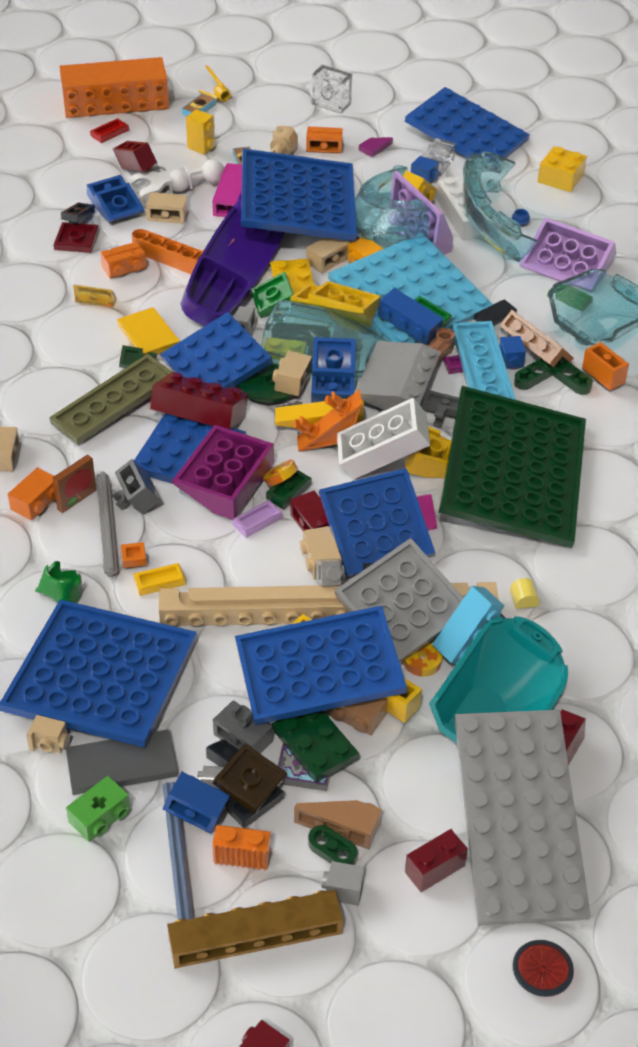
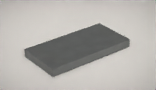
[66,729,178,795]

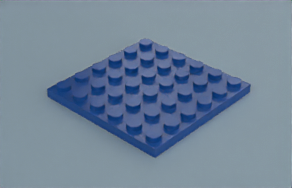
[241,148,357,241]
[0,599,197,748]

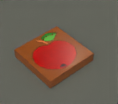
[53,454,97,513]

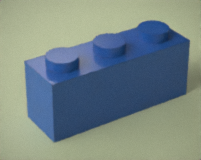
[377,288,443,345]

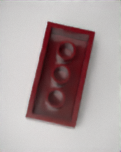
[150,372,249,430]

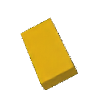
[133,563,186,596]

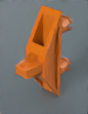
[293,389,362,452]

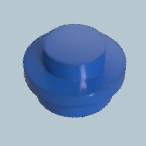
[511,209,530,226]

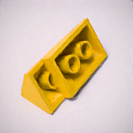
[290,281,381,325]

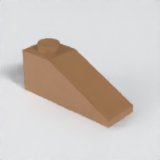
[294,800,382,850]

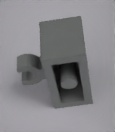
[112,459,161,514]
[213,700,273,754]

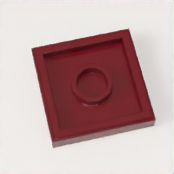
[53,222,100,253]

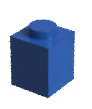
[410,156,440,184]
[499,336,526,369]

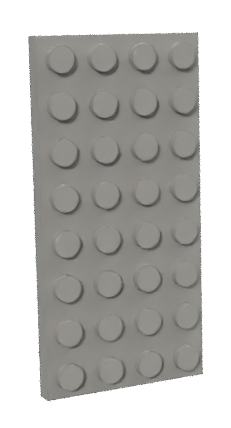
[454,710,591,925]

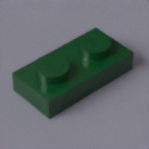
[266,470,312,509]

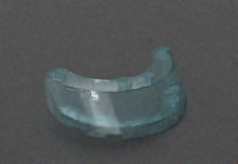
[462,152,538,262]
[355,165,429,241]

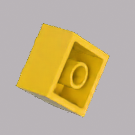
[538,146,587,192]

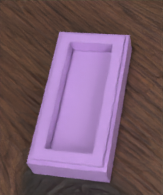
[232,500,283,538]

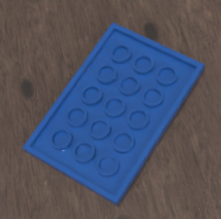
[404,87,530,171]
[235,605,407,725]

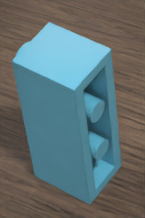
[432,586,505,664]

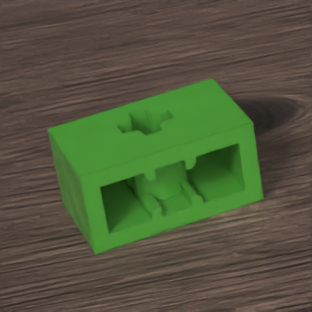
[66,776,131,842]

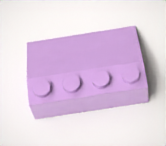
[388,171,454,255]
[519,217,616,293]

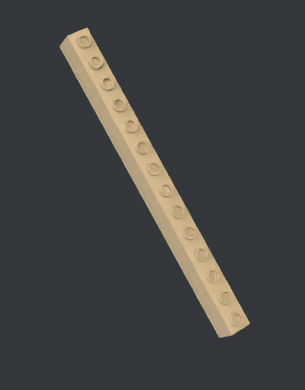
[159,582,499,626]

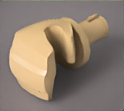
[270,126,298,154]

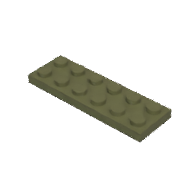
[49,354,172,445]

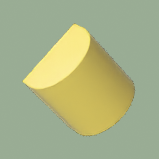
[510,578,540,609]

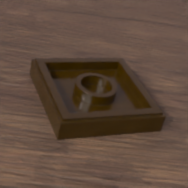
[212,743,288,815]

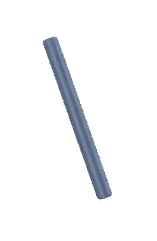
[163,782,193,919]

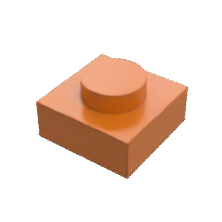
[121,542,147,568]

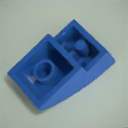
[87,175,145,222]
[311,337,356,403]

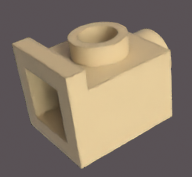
[26,715,70,754]

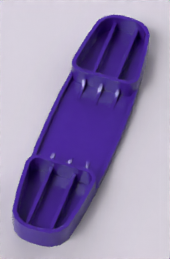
[180,193,285,326]

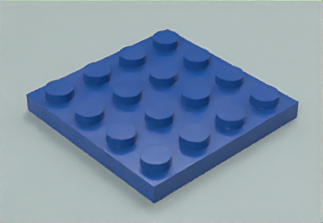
[160,312,273,389]
[134,413,246,484]
[318,468,436,578]

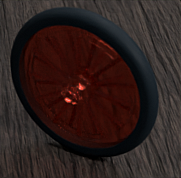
[512,940,574,997]

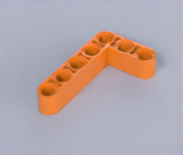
[132,229,234,274]

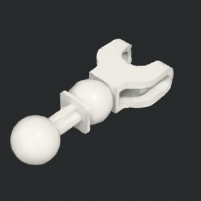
[130,159,224,207]

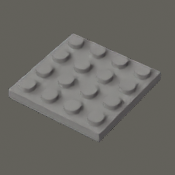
[335,538,463,663]

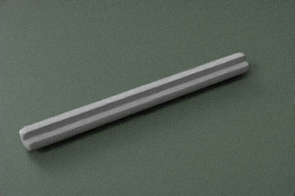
[96,472,118,577]

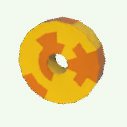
[263,459,298,487]
[403,641,443,677]

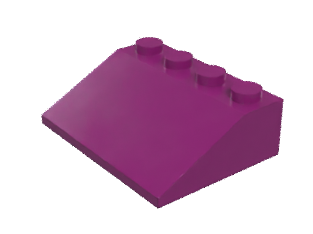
[172,425,275,519]

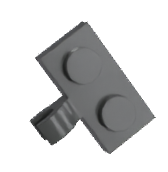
[422,390,459,427]

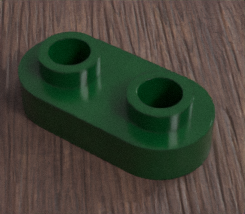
[308,825,357,865]

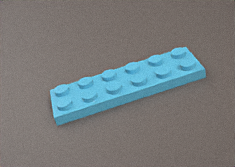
[451,321,516,400]

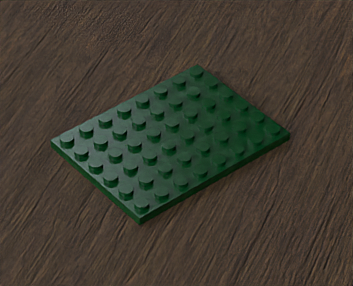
[438,386,586,548]

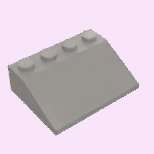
[354,341,441,410]

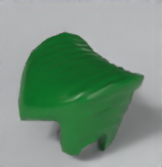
[35,561,82,603]

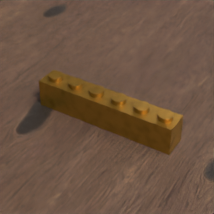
[167,890,343,969]

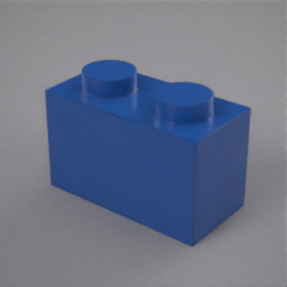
[162,771,230,834]

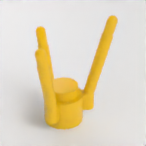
[198,65,231,102]

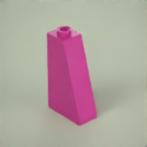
[212,163,242,217]

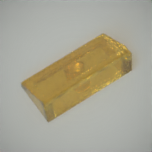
[73,284,117,308]

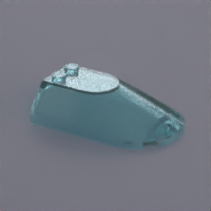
[548,269,638,346]
[261,300,389,378]

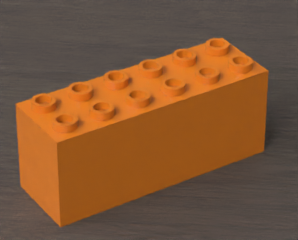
[59,57,169,118]

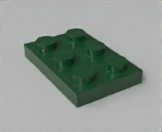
[272,711,359,783]

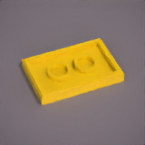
[117,307,180,354]

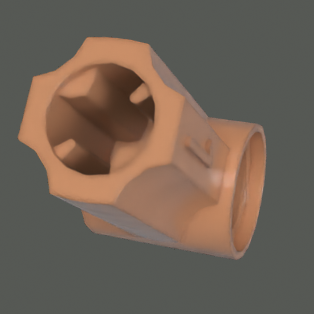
[428,328,454,364]

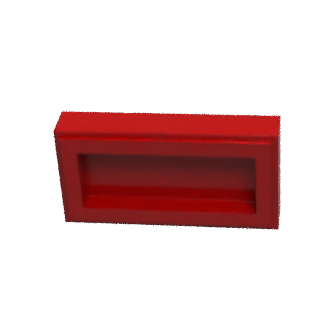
[90,118,129,143]

